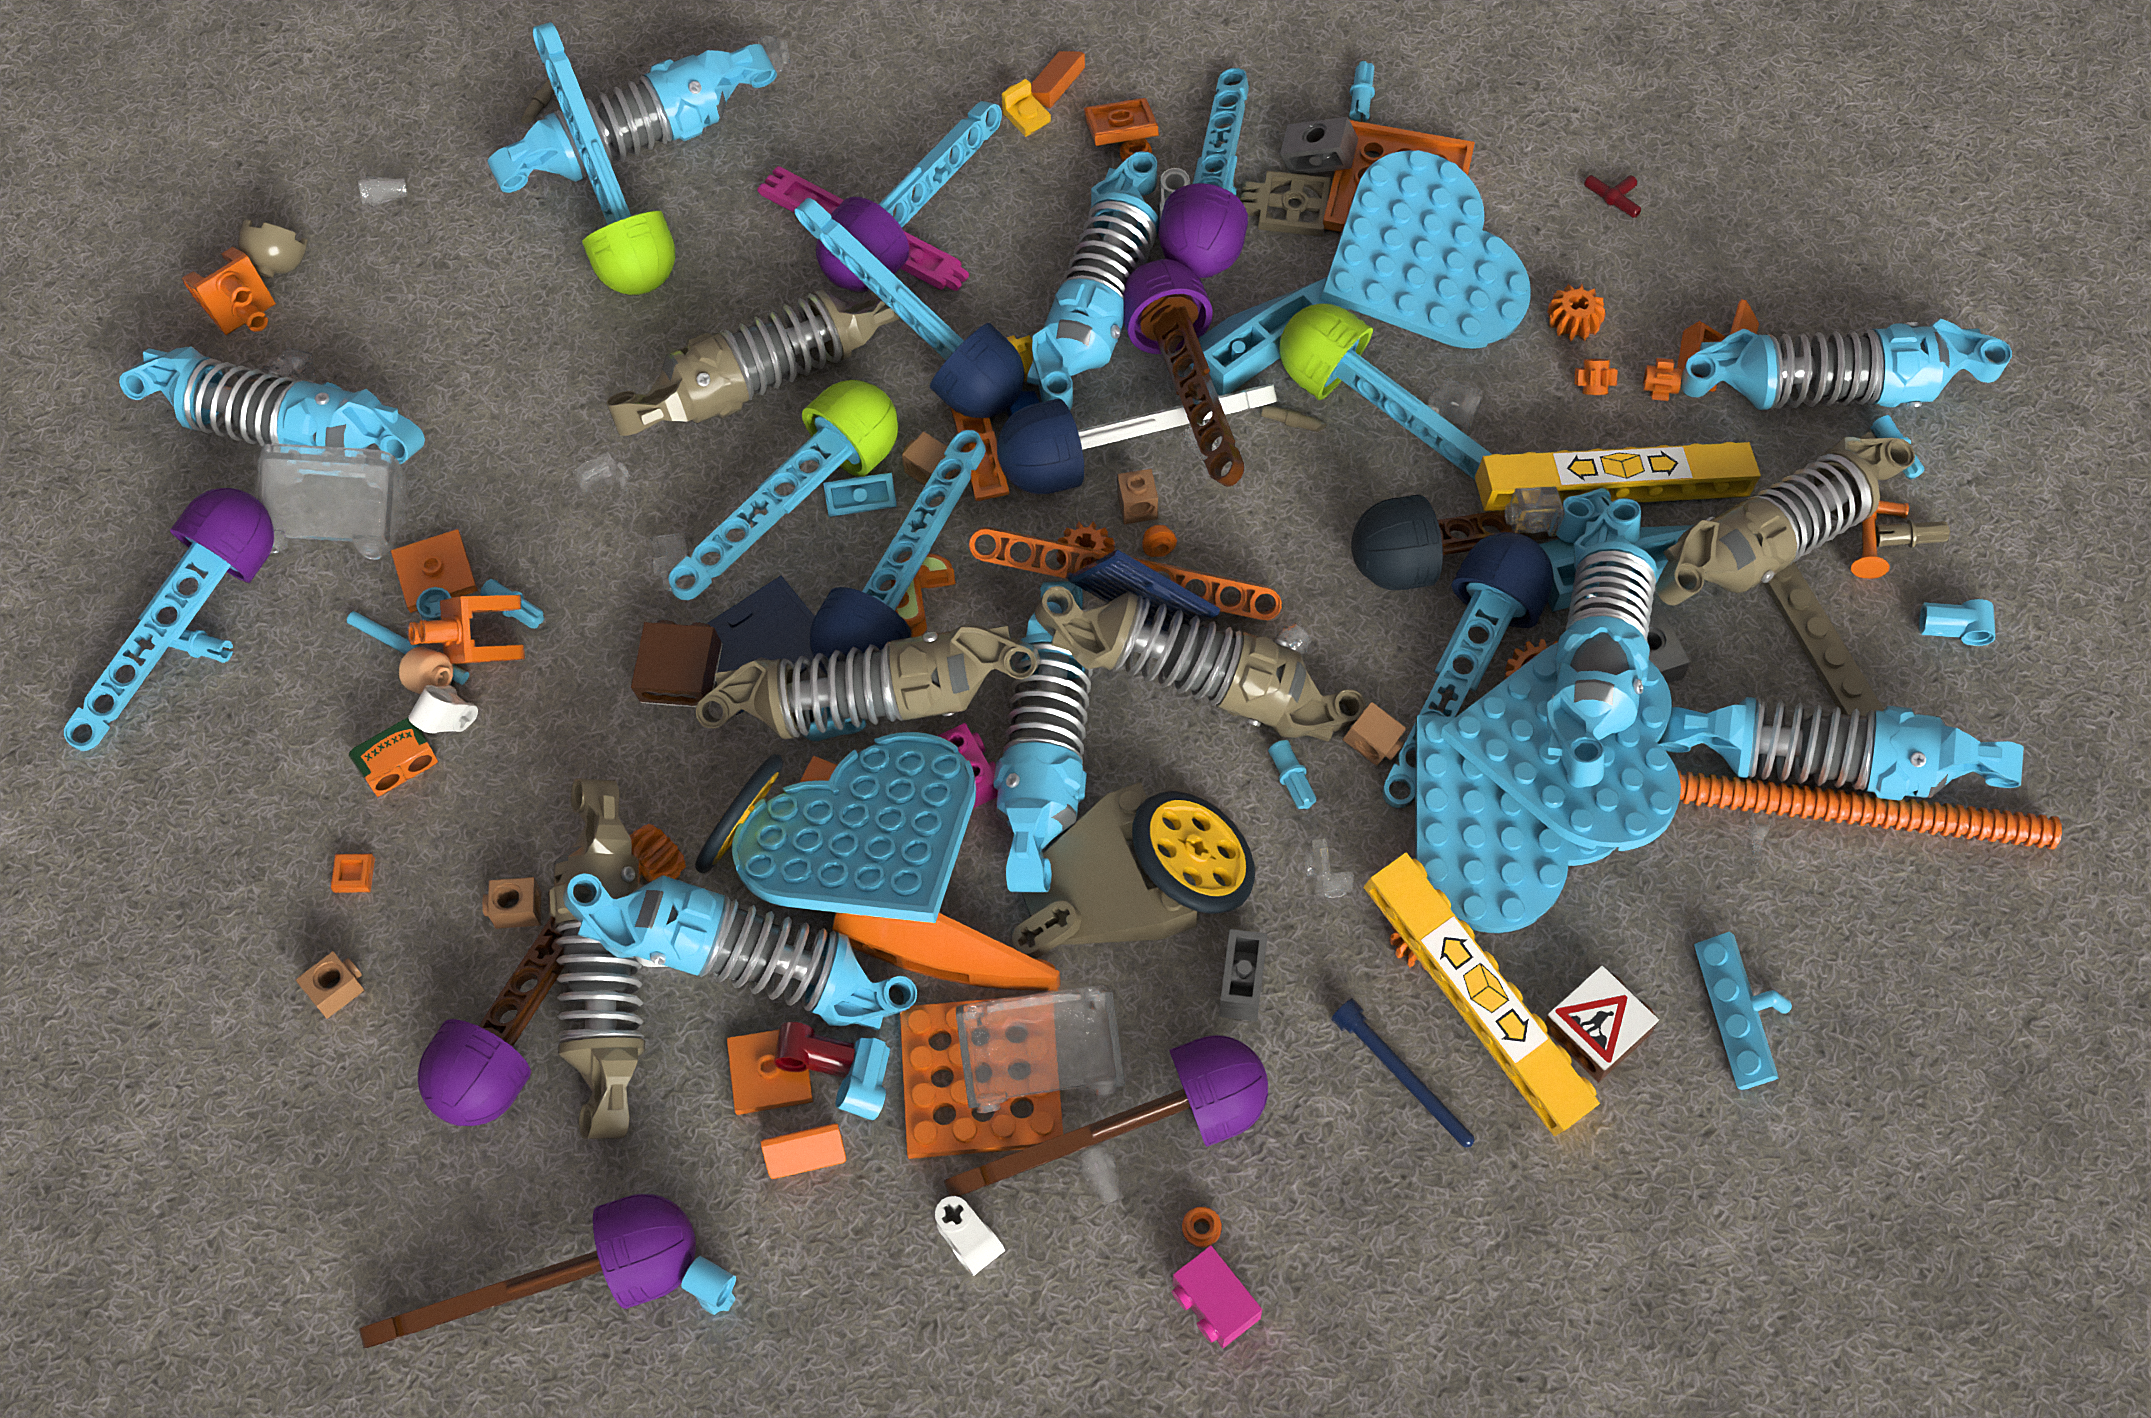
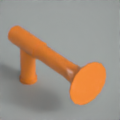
[1851,500,1909,579]

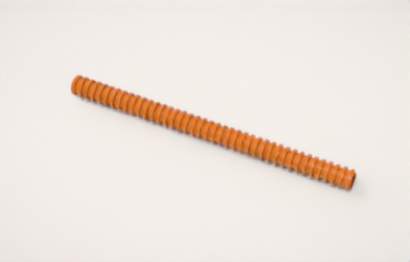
[1677,770,2062,849]

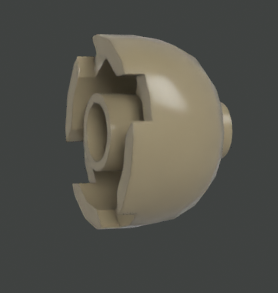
[238,220,308,278]

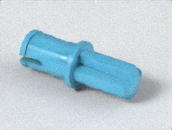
[1349,61,1375,122]
[1870,415,1925,480]
[480,579,544,629]
[169,629,233,663]
[1268,740,1316,809]

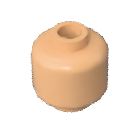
[399,646,453,694]

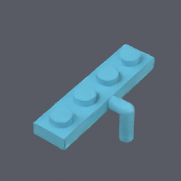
[1694,932,1792,1090]

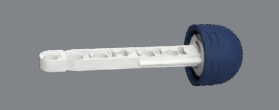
[997,384,1277,494]

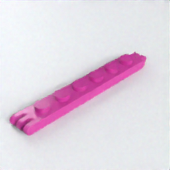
[757,166,969,291]

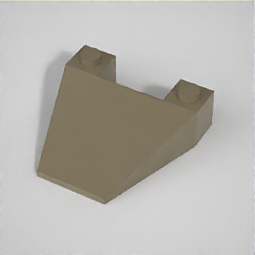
[1021,782,1197,945]

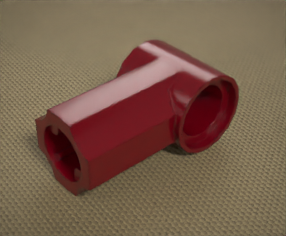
[774,1022,855,1078]

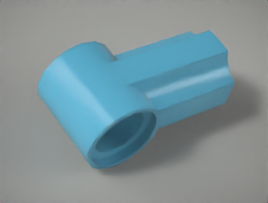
[1919,599,1996,646]
[835,1038,890,1121]
[681,1256,736,1315]

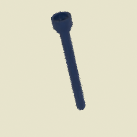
[1331,998,1474,1148]

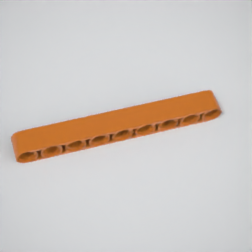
[969,527,1282,620]

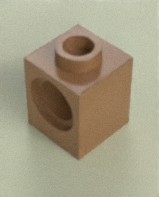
[902,431,958,485]
[1117,469,1158,525]
[1342,702,1407,766]
[482,877,542,929]
[295,951,364,1019]

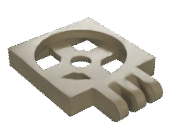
[1240,171,1331,237]

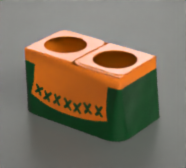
[349,718,438,798]

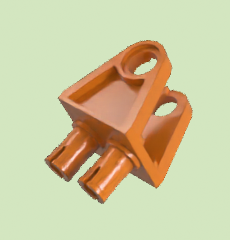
[182,247,276,335]
[408,595,525,664]

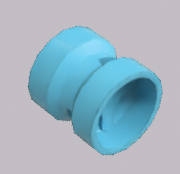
[416,587,452,621]

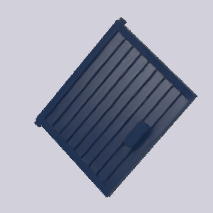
[1066,549,1220,632]
[706,575,815,715]

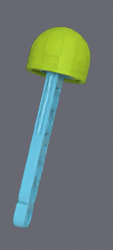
[533,22,675,295]
[1280,304,1492,480]
[668,380,898,600]

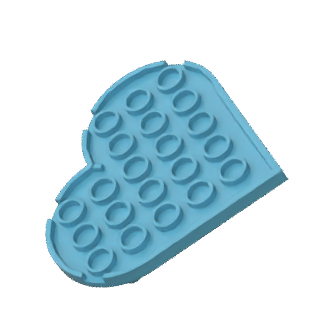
[1320,150,1531,349]
[1440,643,1681,851]
[1415,715,1617,933]
[732,732,976,923]

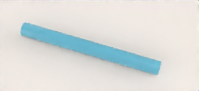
[347,611,469,685]

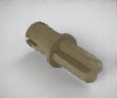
[1876,520,1950,548]

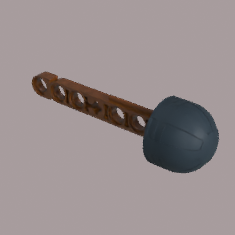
[1351,494,1562,591]

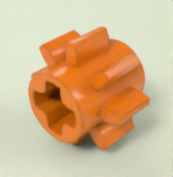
[1643,358,1682,401]
[1574,359,1618,395]

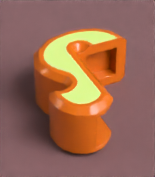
[891,553,956,637]

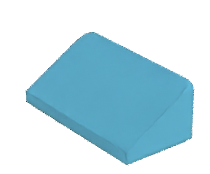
[823,472,897,517]

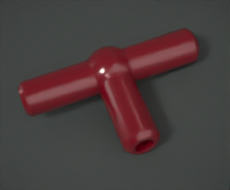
[1584,175,1641,218]

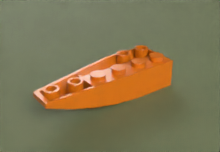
[832,912,1061,991]

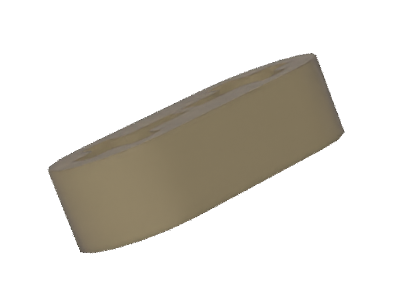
[1012,901,1082,958]

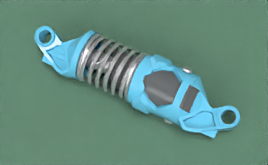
[1547,498,1658,786]

